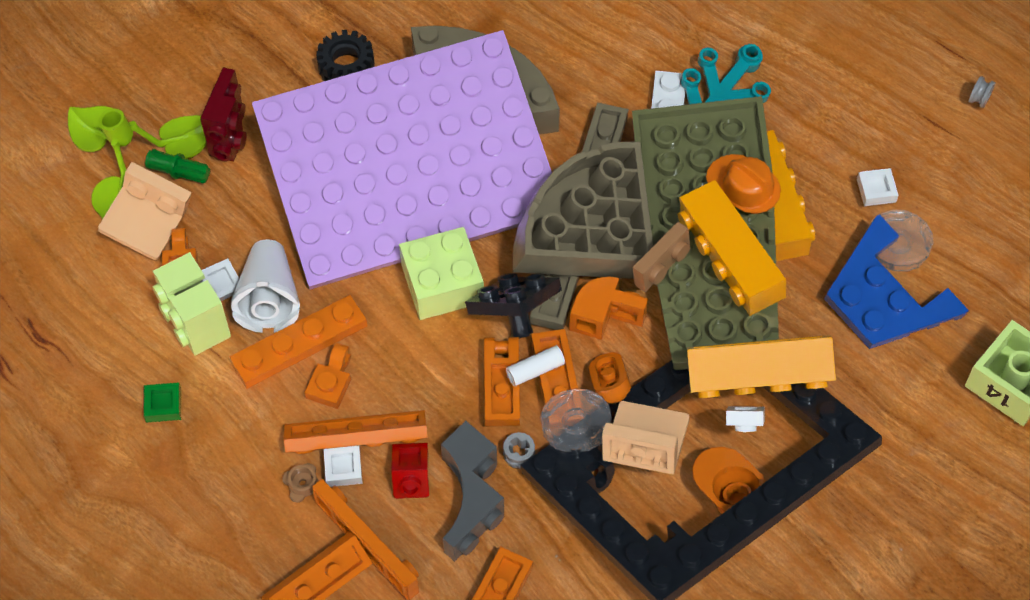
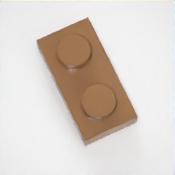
[632,222,690,293]

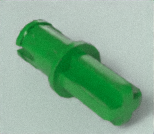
[145,149,211,183]

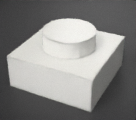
[857,168,899,206]
[200,258,239,301]
[726,406,765,432]
[324,445,363,487]

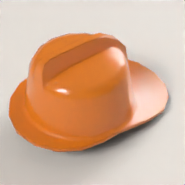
[706,154,781,214]
[692,447,767,514]

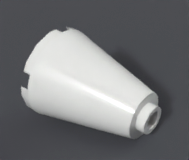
[231,239,300,333]

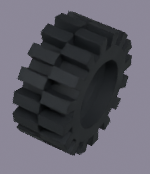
[316,30,375,81]

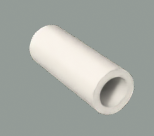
[506,345,565,387]

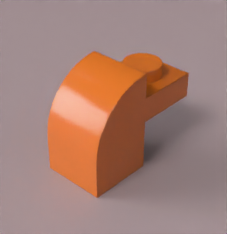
[569,277,648,340]

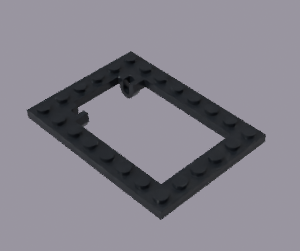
[520,360,882,600]

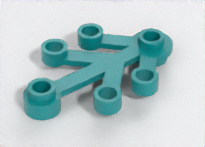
[680,44,771,104]

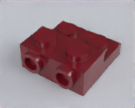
[200,67,247,162]

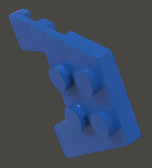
[824,214,969,349]

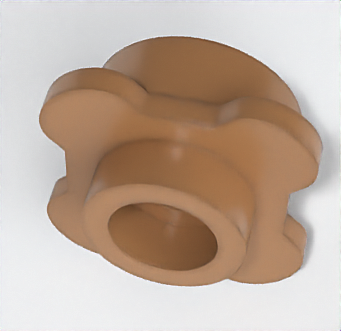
[282,463,319,503]

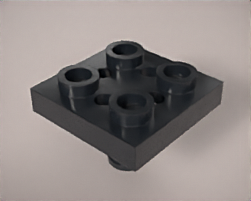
[465,273,562,338]

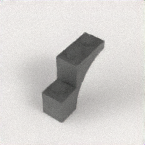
[441,421,504,562]

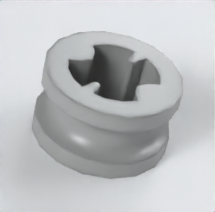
[968,76,996,108]
[503,432,535,469]

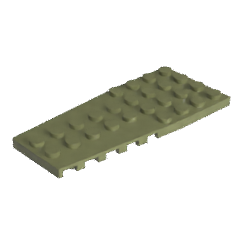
[632,96,779,370]

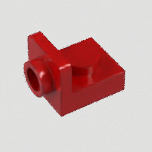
[391,443,429,499]

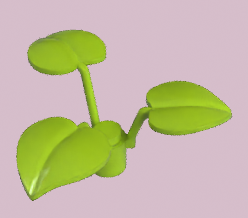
[68,106,206,219]

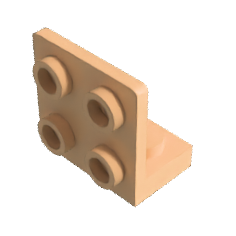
[98,162,192,260]
[602,401,689,475]

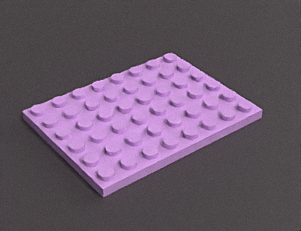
[252,30,552,290]

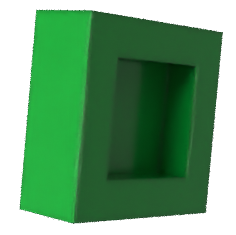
[144,382,181,423]

